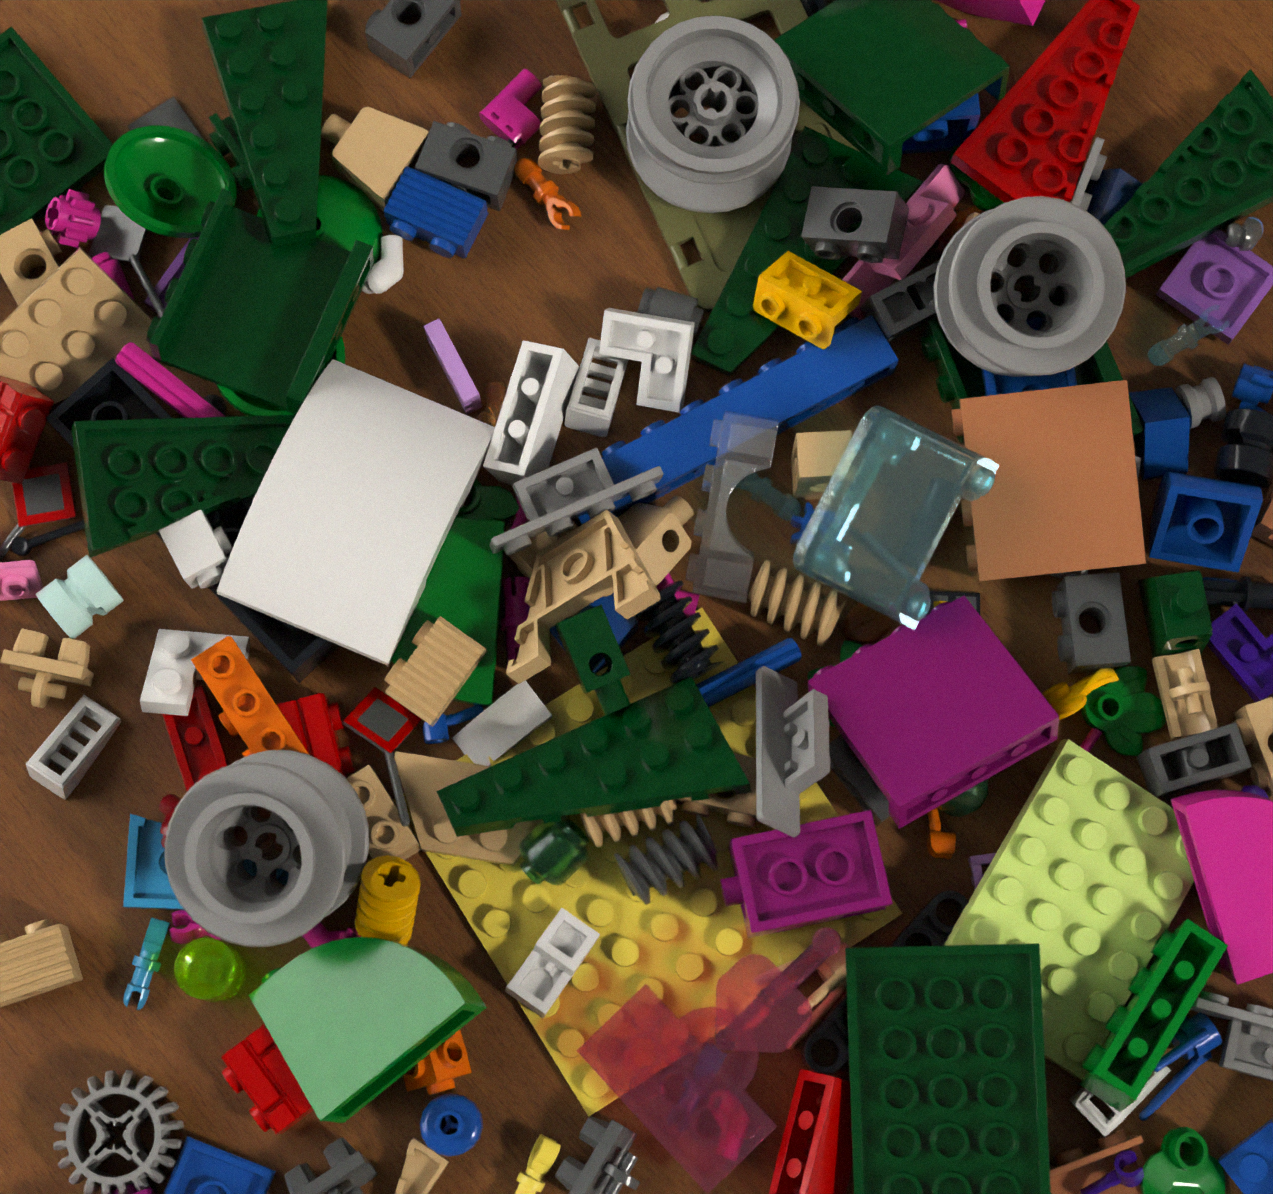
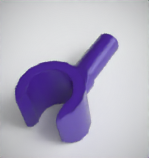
[1080,1150,1144,1194]

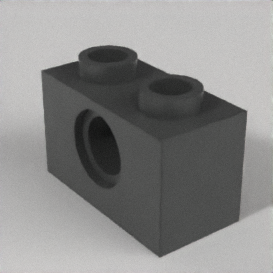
[365,0,462,78]
[415,121,517,211]
[801,186,909,263]
[1052,572,1131,674]
[1137,722,1252,798]

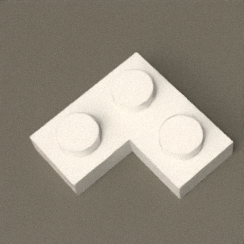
[599,308,695,413]
[140,629,250,716]

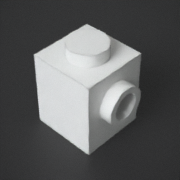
[159,509,233,589]

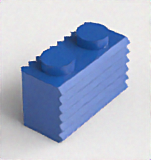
[384,166,488,259]

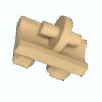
[0,629,94,708]
[1152,649,1218,740]

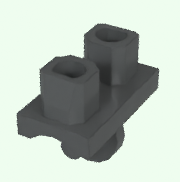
[555,1116,641,1194]
[285,1138,378,1194]

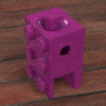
[720,810,893,938]

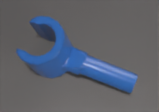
[422,705,483,744]

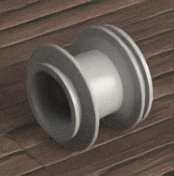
[626,16,800,213]
[934,196,1126,377]
[165,750,369,947]

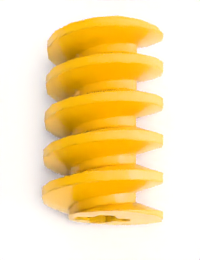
[355,855,421,945]

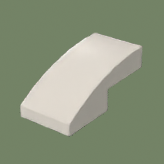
[452,680,552,766]
[505,908,600,1018]

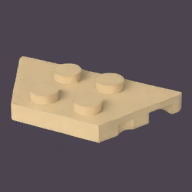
[394,751,544,866]

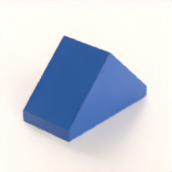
[1129,387,1190,480]

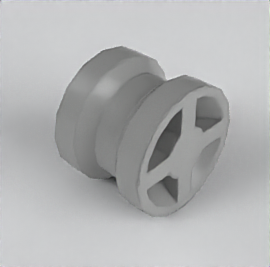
[1175,377,1226,429]

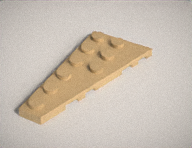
[0,248,153,404]

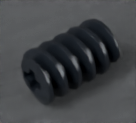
[635,580,724,685]

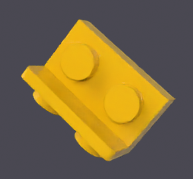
[753,251,862,350]

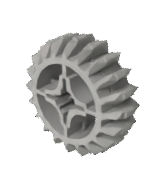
[53,1070,184,1194]

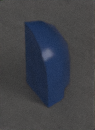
[1085,168,1143,226]

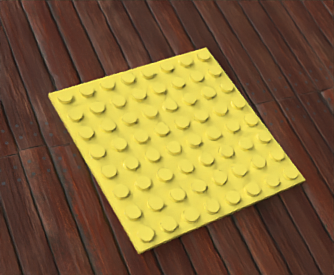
[394,608,903,1117]

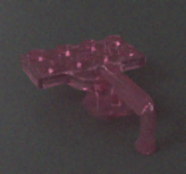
[577,928,842,1194]

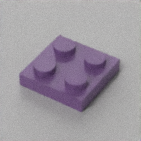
[1156,230,1273,345]

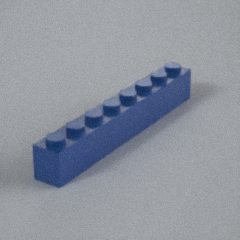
[574,315,898,527]

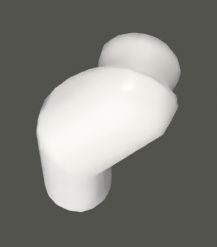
[362,235,404,294]

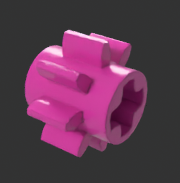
[45,189,101,248]

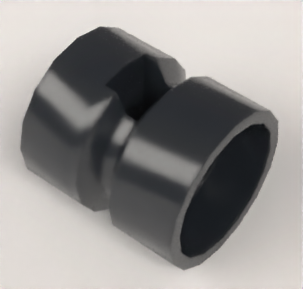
[1213,409,1273,488]

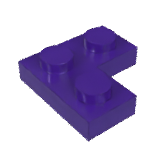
[1207,603,1273,702]

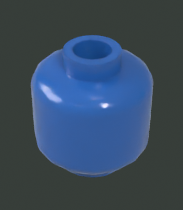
[419,1093,483,1157]

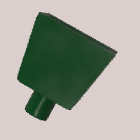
[1138,570,1212,658]
[555,605,630,715]

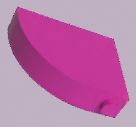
[1171,790,1273,985]

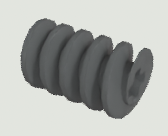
[614,814,718,905]

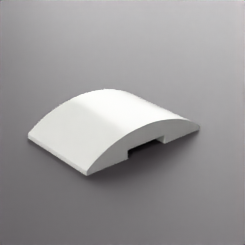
[217,359,495,666]

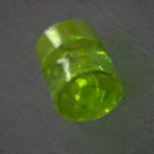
[175,938,246,1002]

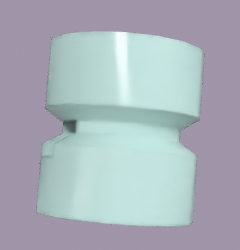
[36,555,124,639]

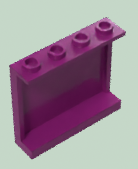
[808,595,1060,829]

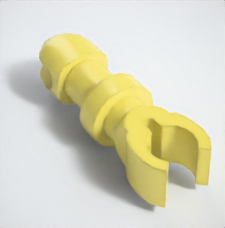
[515,1134,561,1194]

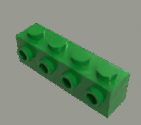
[1079,919,1228,1112]

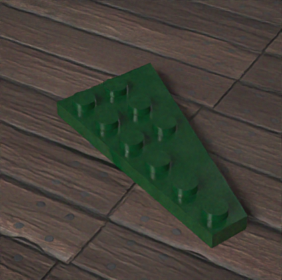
[202,0,328,247]
[1104,69,1273,279]
[690,126,923,377]
[72,415,296,558]
[437,676,752,837]

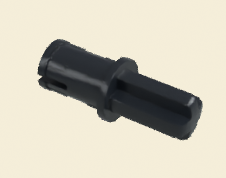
[1202,576,1273,612]

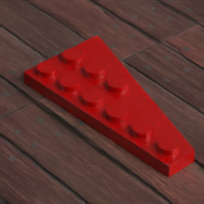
[950,0,1140,203]

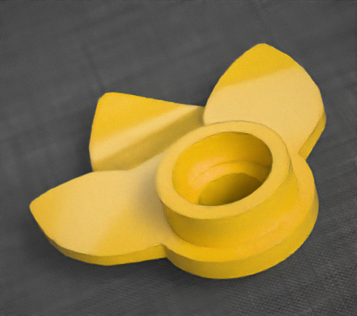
[1042,668,1119,720]

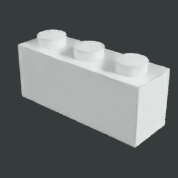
[483,340,579,485]

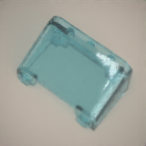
[793,405,999,630]

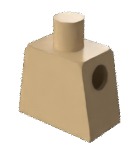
[321,107,429,212]
[617,495,694,587]

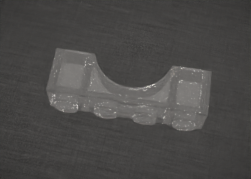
[685,410,779,603]

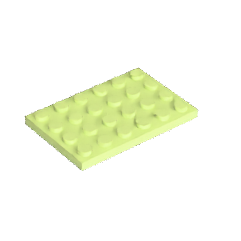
[944,739,1194,1079]

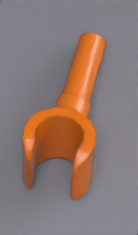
[927,807,956,859]

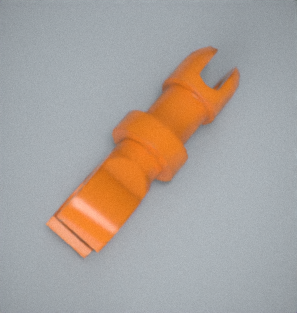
[514,158,581,230]

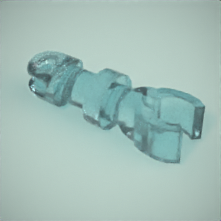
[1148,304,1231,366]
[720,456,801,521]

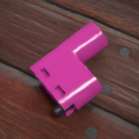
[479,69,542,150]

